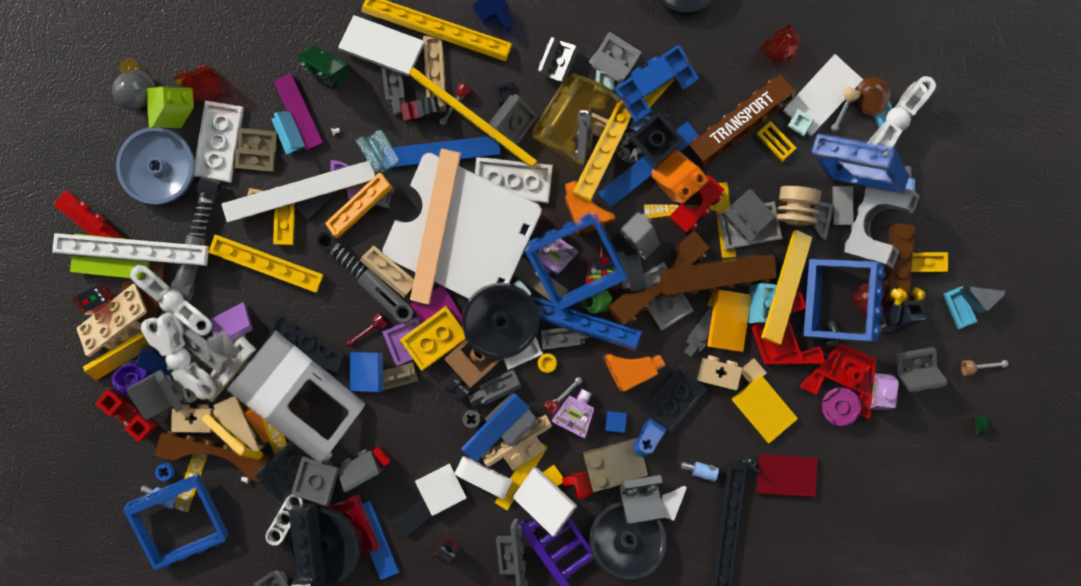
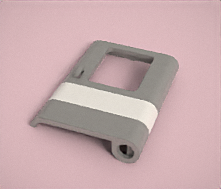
[227,331,366,463]

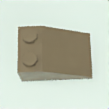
[583,438,648,492]

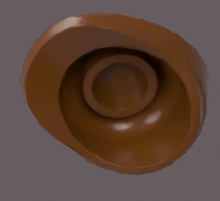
[856,77,891,115]

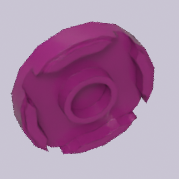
[822,388,861,426]

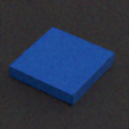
[350,352,383,392]

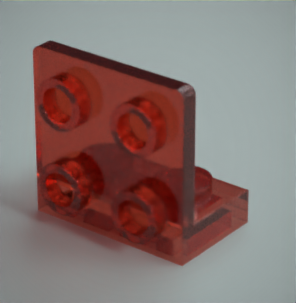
[173,64,225,105]

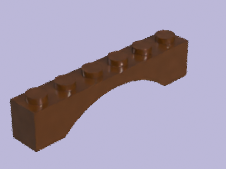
[607,231,709,325]
[155,430,272,482]

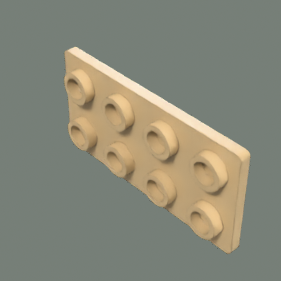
[77,284,147,357]

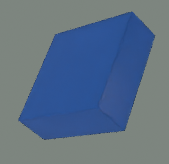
[605,411,627,433]

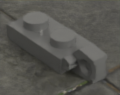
[381,66,405,116]
[575,110,593,165]
[684,307,713,357]
[540,328,591,350]
[468,370,522,407]

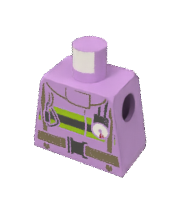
[535,231,578,276]
[870,373,898,411]
[552,389,594,438]

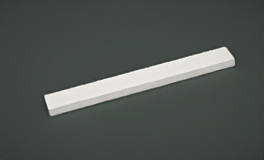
[222,160,375,223]
[53,233,209,266]

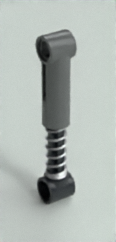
[170,177,222,302]
[315,231,414,323]

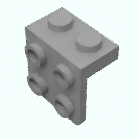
[589,32,642,82]

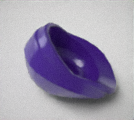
[112,360,149,395]

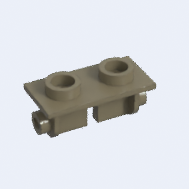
[383,363,418,390]

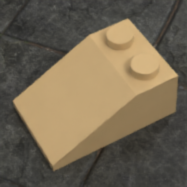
[214,396,266,451]

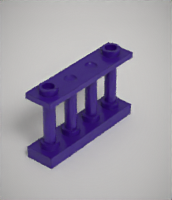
[519,517,593,586]

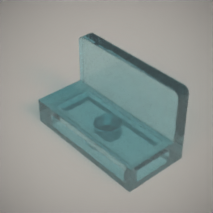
[356,129,400,173]

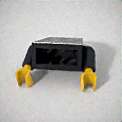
[879,287,928,334]

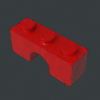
[668,174,725,234]
[95,388,158,442]

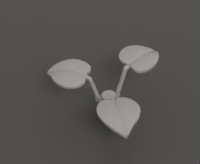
[190,330,250,375]

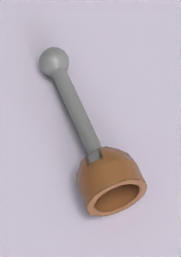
[961,360,1009,376]

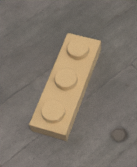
[360,245,414,297]

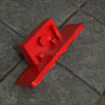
[54,191,124,239]

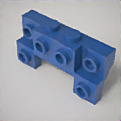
[614,44,699,122]

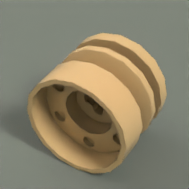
[776,186,821,226]

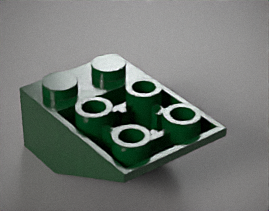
[297,45,351,87]

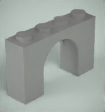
[844,187,919,268]

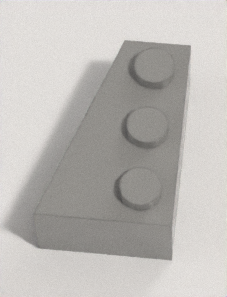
[618,212,661,260]

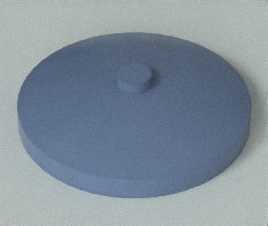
[116,128,195,205]

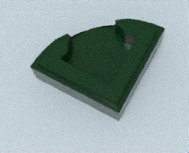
[975,416,989,435]

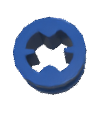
[155,463,175,481]

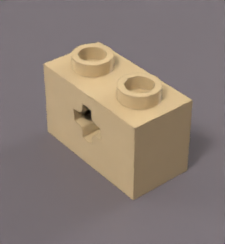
[697,355,742,390]
[172,404,215,432]

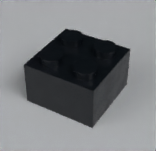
[628,111,684,169]

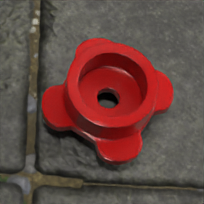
[846,366,867,386]

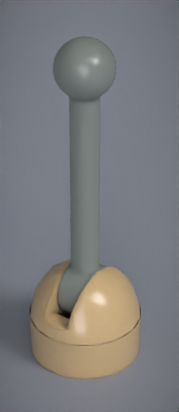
[831,86,861,132]

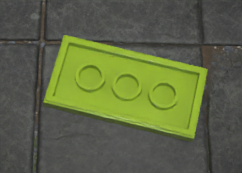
[70,234,150,280]

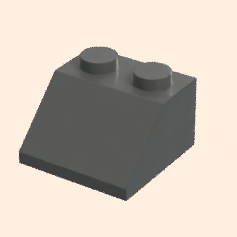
[338,448,384,492]

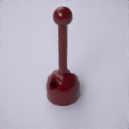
[347,312,389,347]

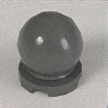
[112,70,156,110]

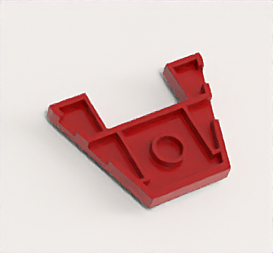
[752,292,826,364]
[800,343,876,419]

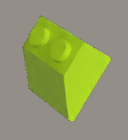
[147,87,194,128]

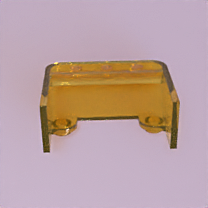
[532,73,621,165]

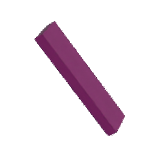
[274,74,323,151]

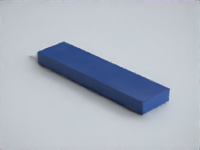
[461,394,530,463]
[363,501,399,580]

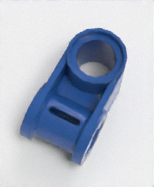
[633,418,666,457]

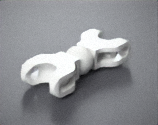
[867,76,936,156]
[131,265,211,335]
[141,313,216,403]

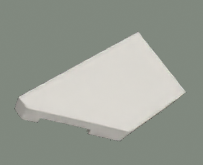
[661,486,687,521]

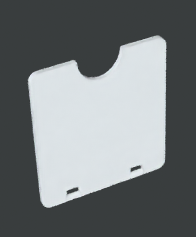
[383,153,541,298]

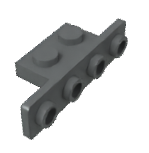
[496,519,528,586]

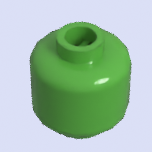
[583,289,612,314]

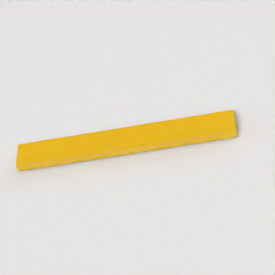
[361,0,512,61]
[409,67,537,168]

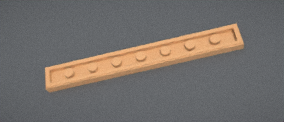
[410,149,461,304]

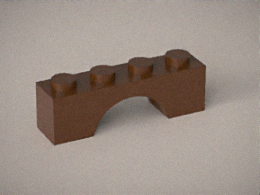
[883,224,915,303]

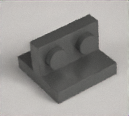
[489,94,538,145]
[291,456,340,506]

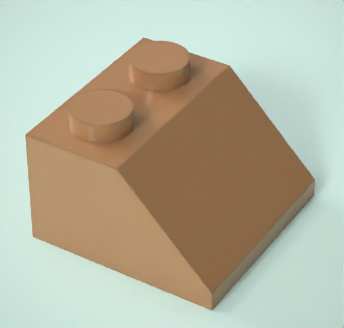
[445,340,502,387]

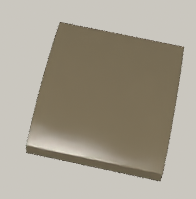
[235,128,278,172]

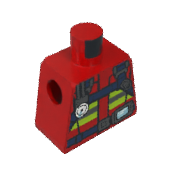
[585,246,622,289]

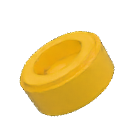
[538,353,557,373]

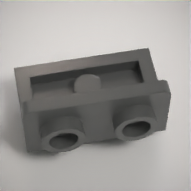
[538,37,578,83]

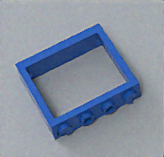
[812,134,909,194]
[525,213,627,311]
[804,259,885,342]
[123,473,228,570]

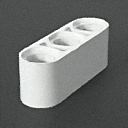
[454,456,512,498]
[266,494,306,545]

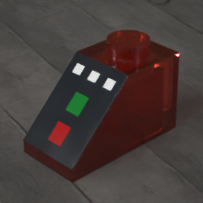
[72,285,113,315]

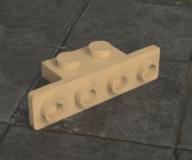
[482,415,552,470]

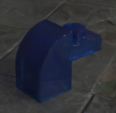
[472,0,513,33]
[136,345,167,376]

